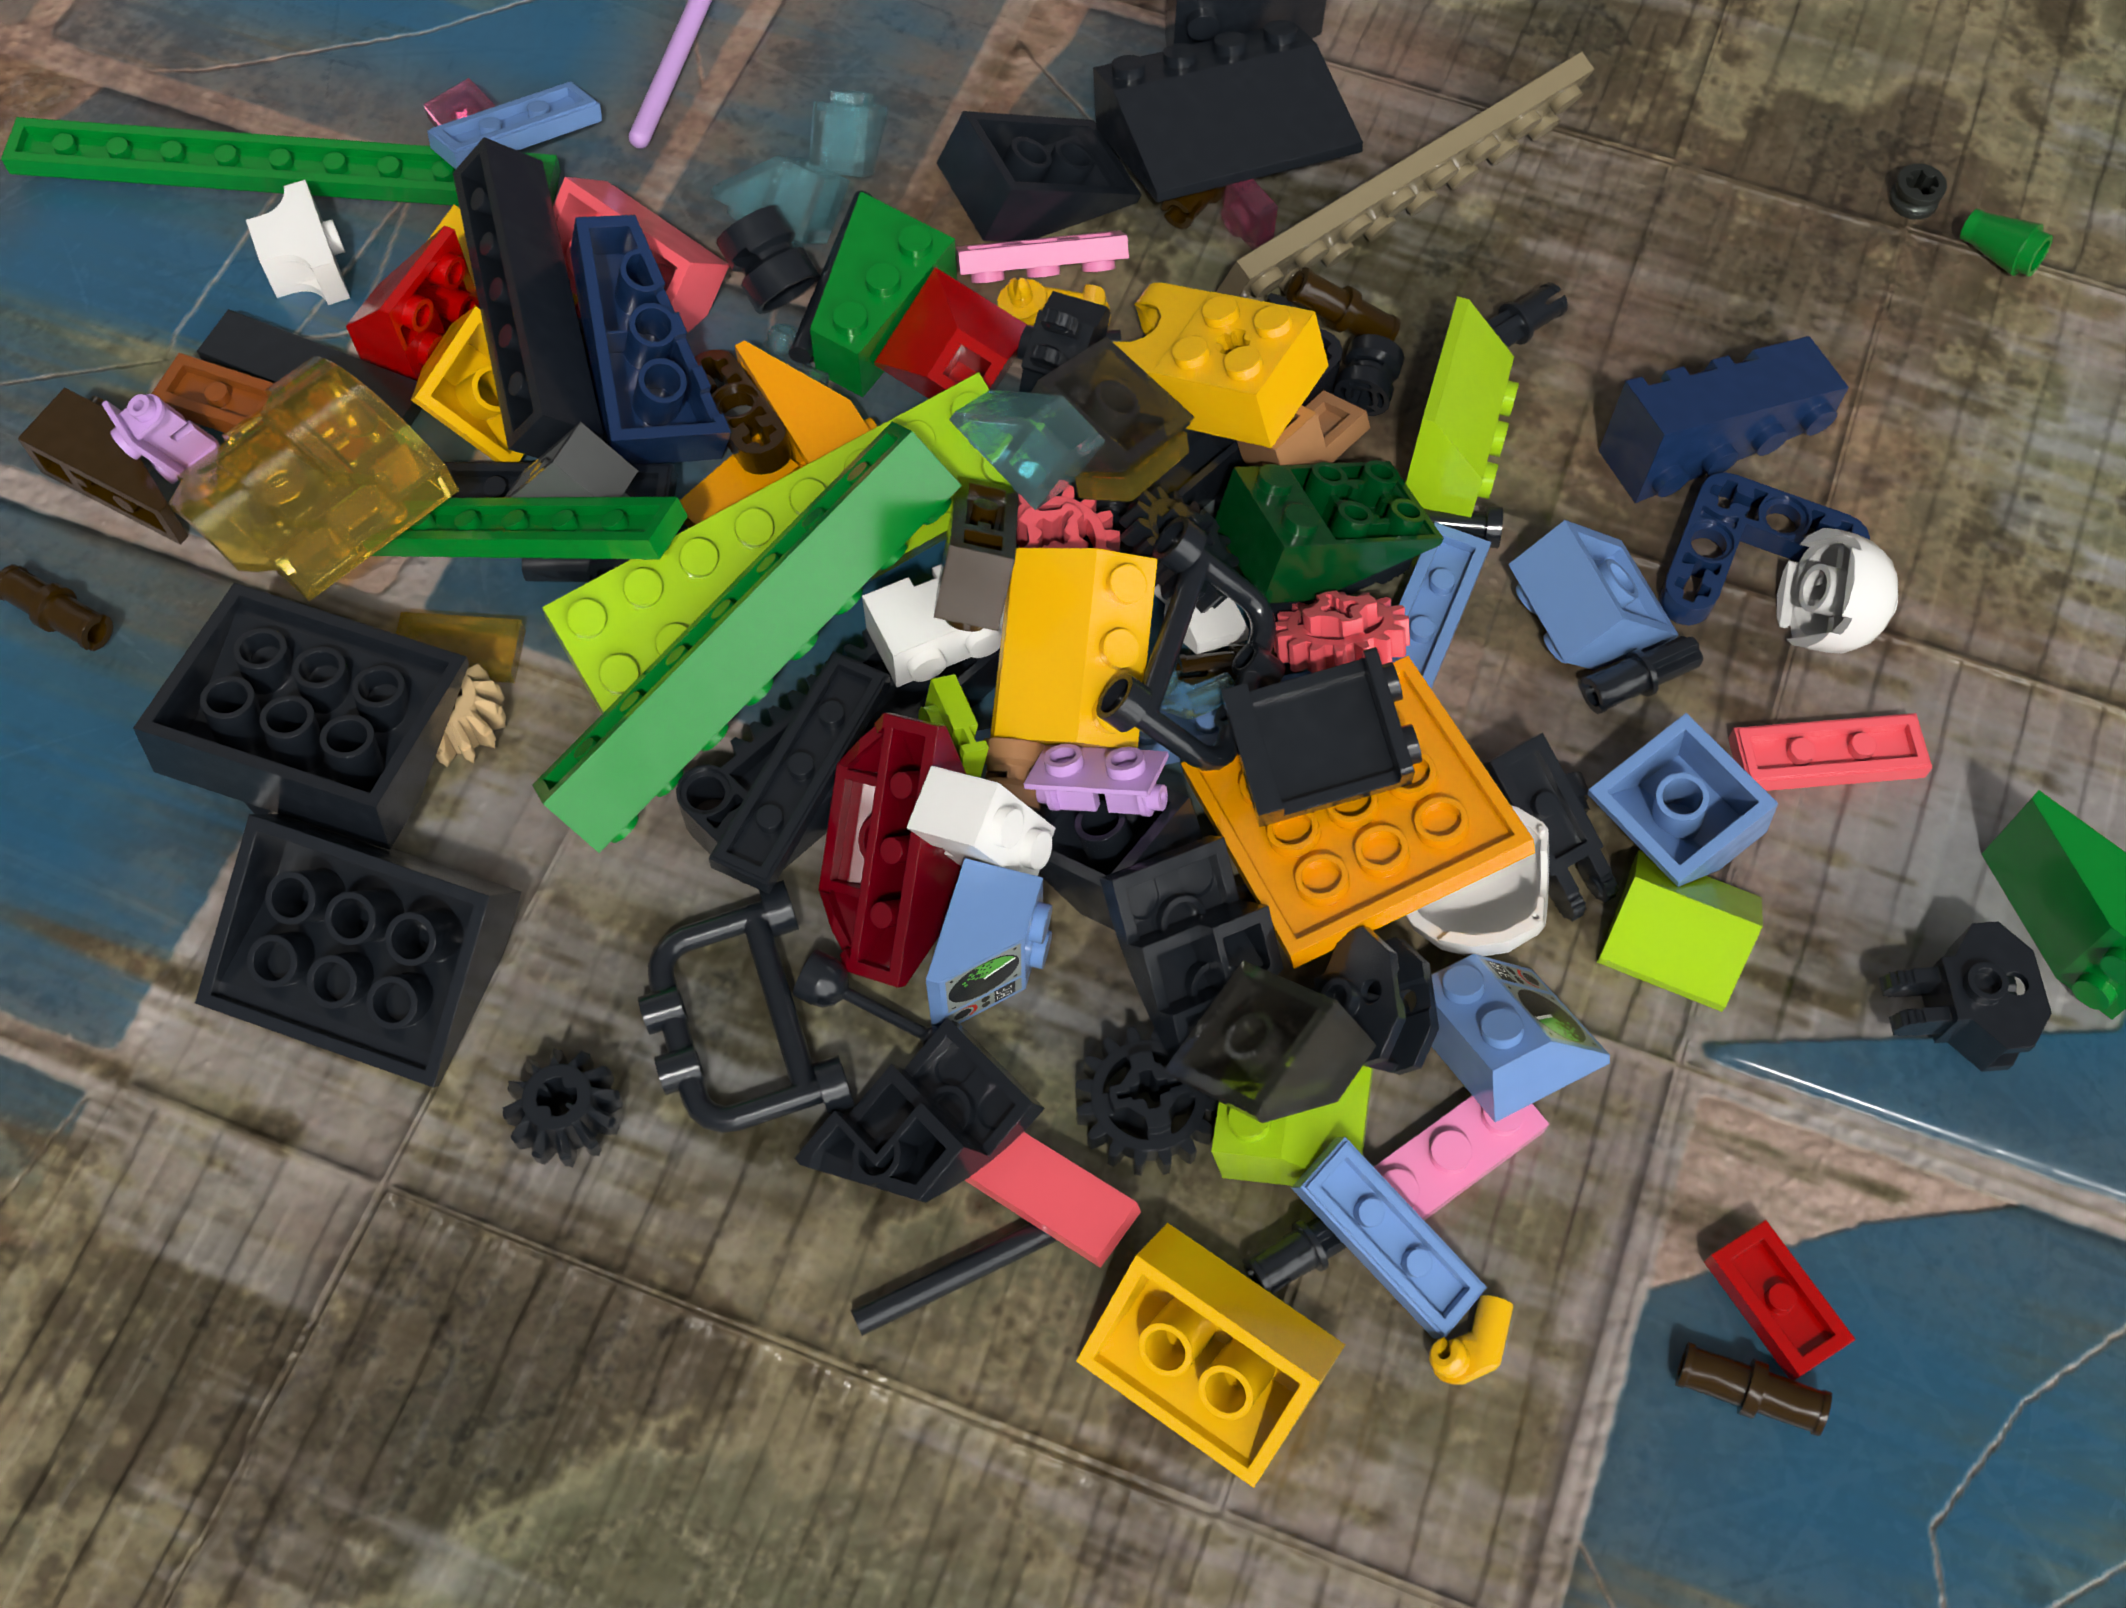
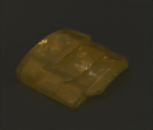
[169,356,459,601]

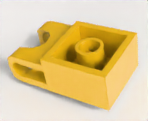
[1088,282,1329,448]

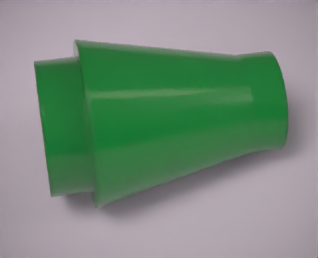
[1960,208,2053,277]

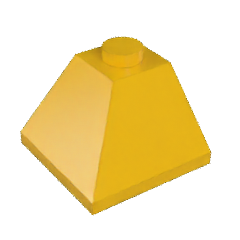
[411,306,524,463]

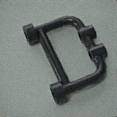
[1097,516,1285,771]
[638,880,855,1133]

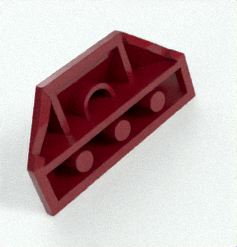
[818,713,966,988]

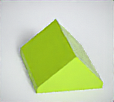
[1597,850,1763,1012]

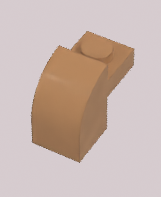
[1237,390,1370,466]

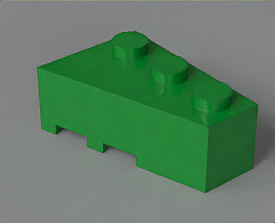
[810,191,957,398]

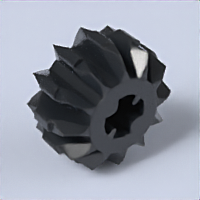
[503,1048,623,1168]

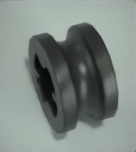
[1888,163,1947,220]

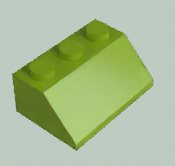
[1406,296,1519,517]

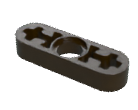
[695,350,791,475]

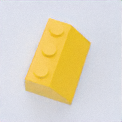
[990,548,1158,749]
[1076,1222,1346,1488]

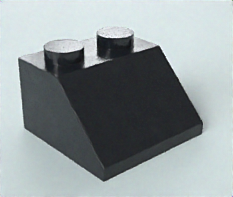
[1037,783,1203,930]

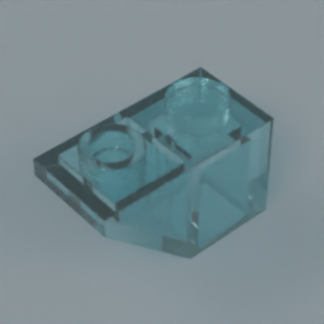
[808,90,888,177]
[710,155,850,248]
[949,390,1106,510]

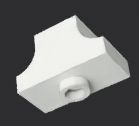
[246,180,350,305]

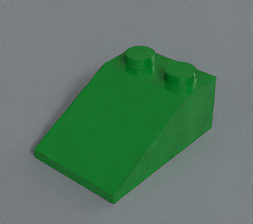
[1981,790,2126,1020]

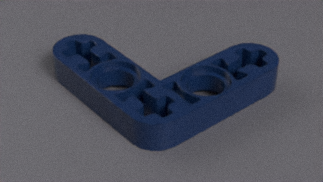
[1658,472,1870,626]

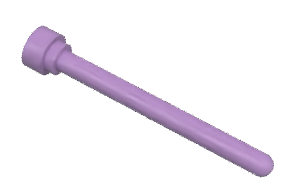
[629,0,712,149]

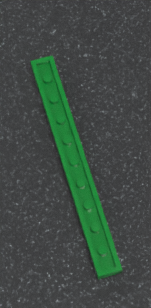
[1,117,561,206]

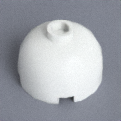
[1777,528,1898,654]

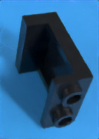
[1221,647,1422,827]

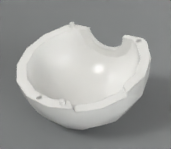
[1405,806,1549,956]

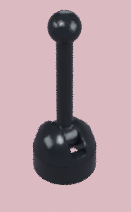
[793,949,939,1046]

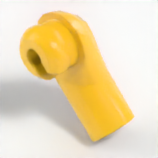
[1429,1295,1514,1385]

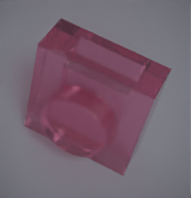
[423,78,496,127]
[1222,179,1278,250]

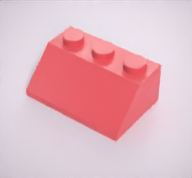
[553,177,729,334]

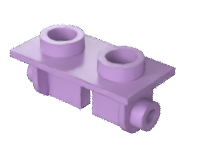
[102,394,221,494]
[1024,744,1169,817]

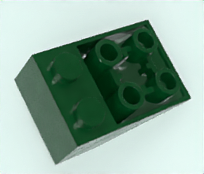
[1215,460,1444,603]

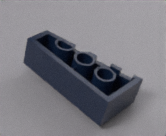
[570,215,731,464]
[1599,336,1849,504]

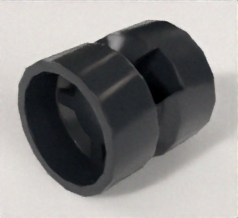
[716,204,821,314]

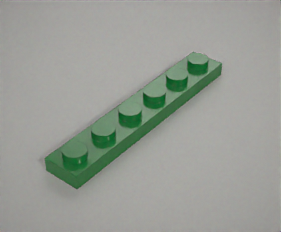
[358,497,688,560]

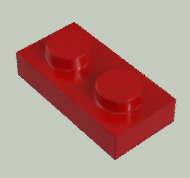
[1704,1220,1856,1381]

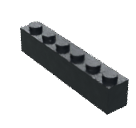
[453,137,603,458]

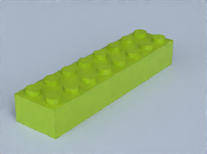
[542,372,1040,714]

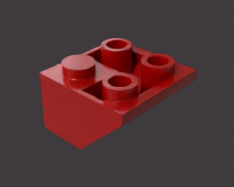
[346,225,480,381]
[874,267,1027,399]

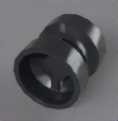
[1334,334,1405,416]

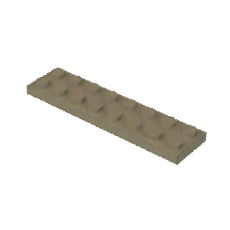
[1216,51,1595,302]

